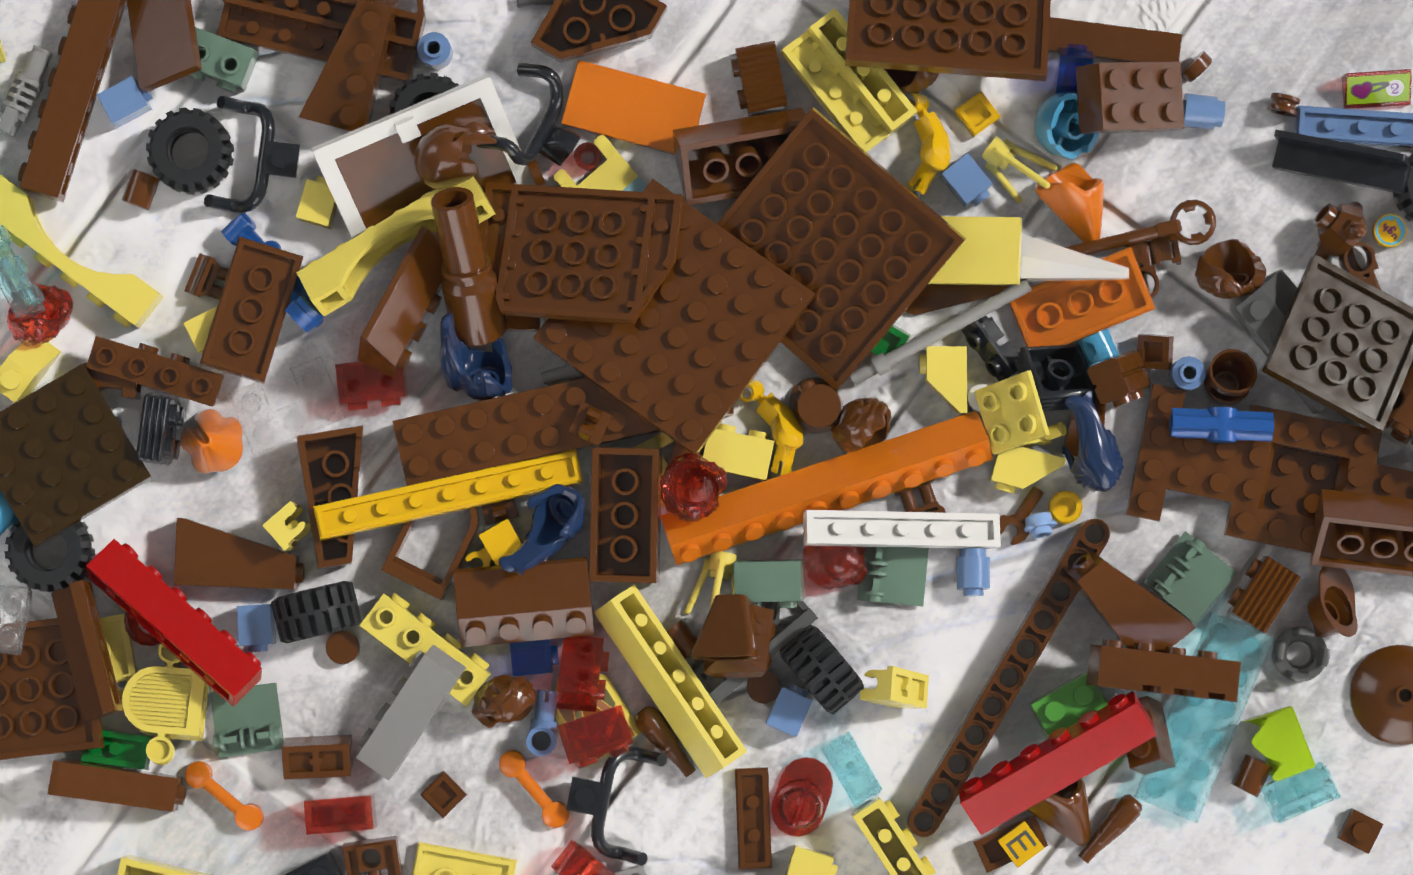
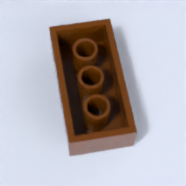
[589,447,662,583]

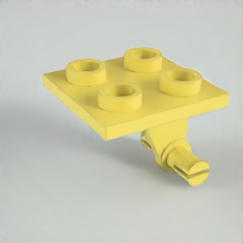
[974,370,1067,455]

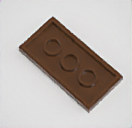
[200,237,304,384]

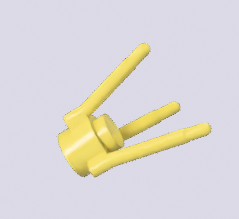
[981,137,1057,203]
[684,551,737,615]

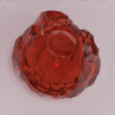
[7,283,73,346]
[659,453,727,522]
[803,546,867,590]

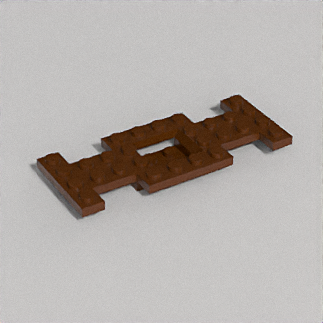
[1126,384,1413,553]

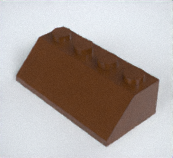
[673,108,806,205]
[357,226,444,378]
[1310,489,1413,577]
[453,557,594,648]

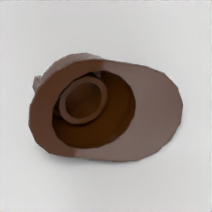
[1307,566,1358,638]

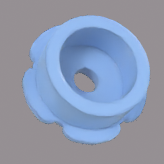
[1024,512,1057,538]

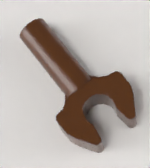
[1000,486,1044,545]

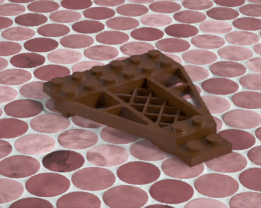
[217,0,426,82]

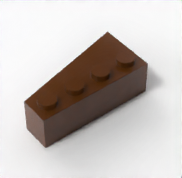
[296,425,363,570]

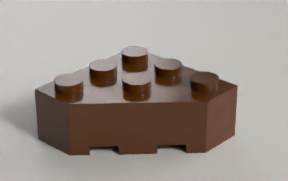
[531,0,667,63]

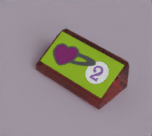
[1341,69,1412,109]

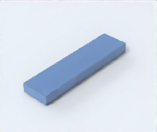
[1295,105,1413,148]

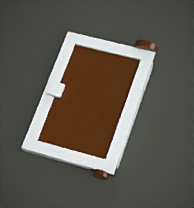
[312,74,547,254]

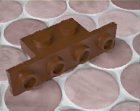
[87,336,224,407]

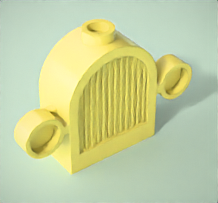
[118,643,209,765]

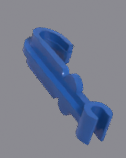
[221,213,327,333]

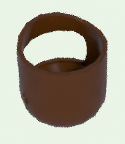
[1204,349,1257,405]

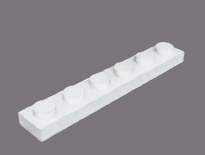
[803,510,1001,549]

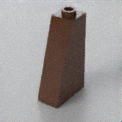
[174,518,305,590]
[1067,551,1196,653]
[47,758,187,812]

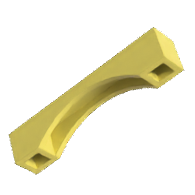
[0,174,164,328]
[296,176,496,317]

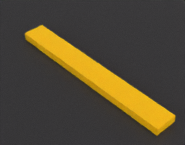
[313,449,583,541]

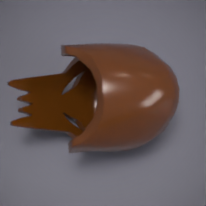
[414,121,497,188]

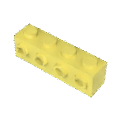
[359,592,492,706]
[851,796,937,875]

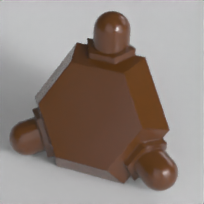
[1313,201,1367,261]

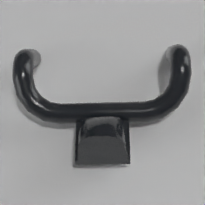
[477,63,581,166]
[204,96,300,213]
[566,746,667,866]

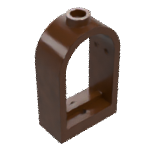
[381,507,479,600]

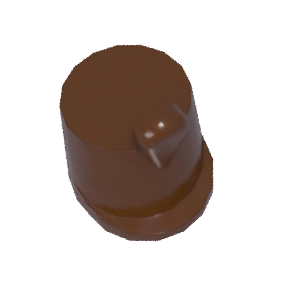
[790,378,843,434]

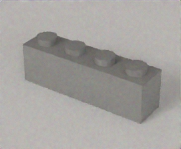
[356,645,466,781]

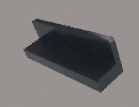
[1272,130,1412,194]

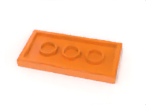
[561,60,706,155]
[1009,247,1156,347]

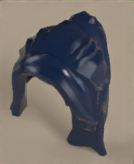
[440,313,512,400]
[1062,391,1124,492]
[498,484,585,575]

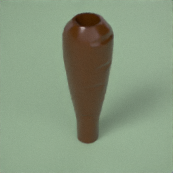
[635,706,696,777]
[1078,794,1142,864]

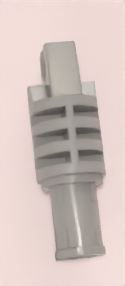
[0,45,54,136]

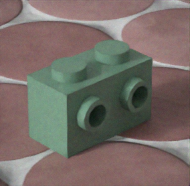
[187,27,259,93]
[734,559,805,608]

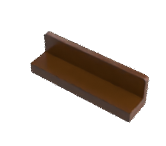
[51,580,124,721]

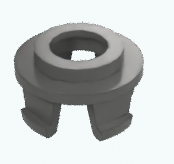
[1272,627,1330,682]

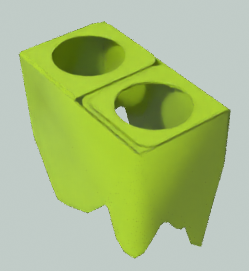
[1240,706,1316,786]

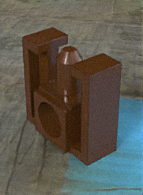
[342,835,403,875]

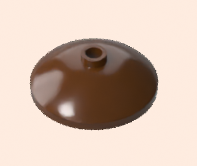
[1349,645,1413,745]

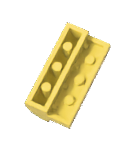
[780,8,918,153]

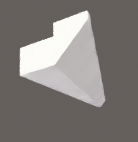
[1020,234,1129,282]

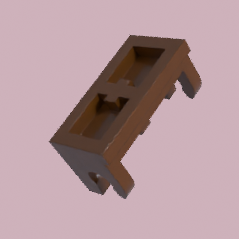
[281,734,353,780]

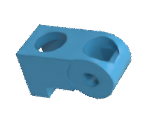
[1076,329,1119,367]

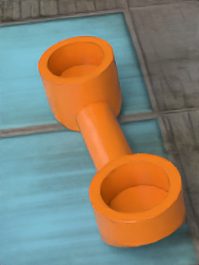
[499,750,569,828]
[185,761,264,831]

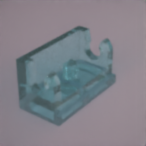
[820,732,883,808]
[1261,762,1341,823]

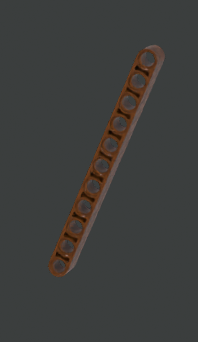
[907,519,1110,837]

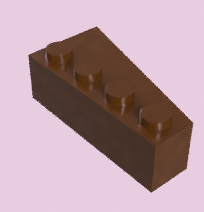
[299,0,398,131]
[1086,639,1241,702]

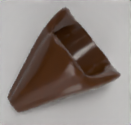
[1027,779,1091,846]

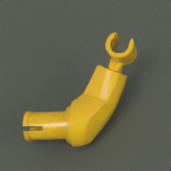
[907,93,951,195]
[740,380,803,475]

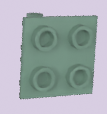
[1144,531,1237,625]
[857,547,929,607]
[210,683,284,758]

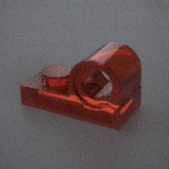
[551,839,615,875]

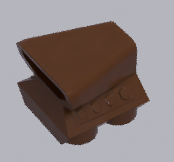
[691,594,776,678]

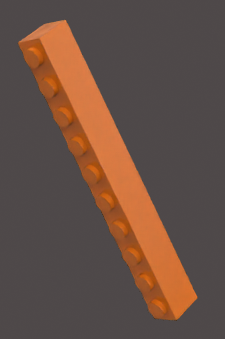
[660,411,993,565]

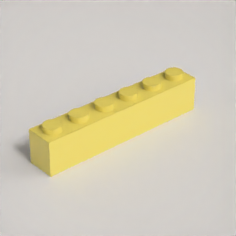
[594,584,747,778]

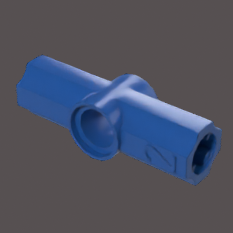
[1169,407,1274,443]

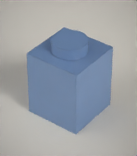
[97,76,153,128]
[940,153,993,208]
[237,604,276,652]
[765,683,813,737]

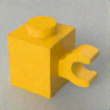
[465,519,523,567]

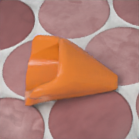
[1034,163,1104,243]
[181,409,243,474]

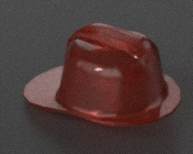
[771,757,833,837]

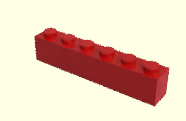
[86,538,262,707]
[959,691,1157,835]

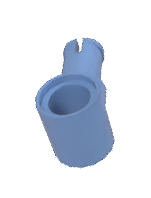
[526,689,559,756]

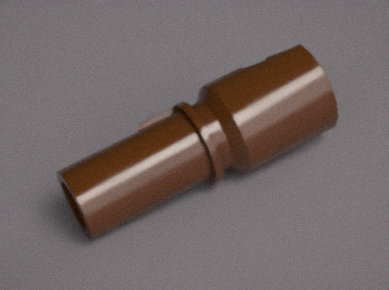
[431,187,507,346]

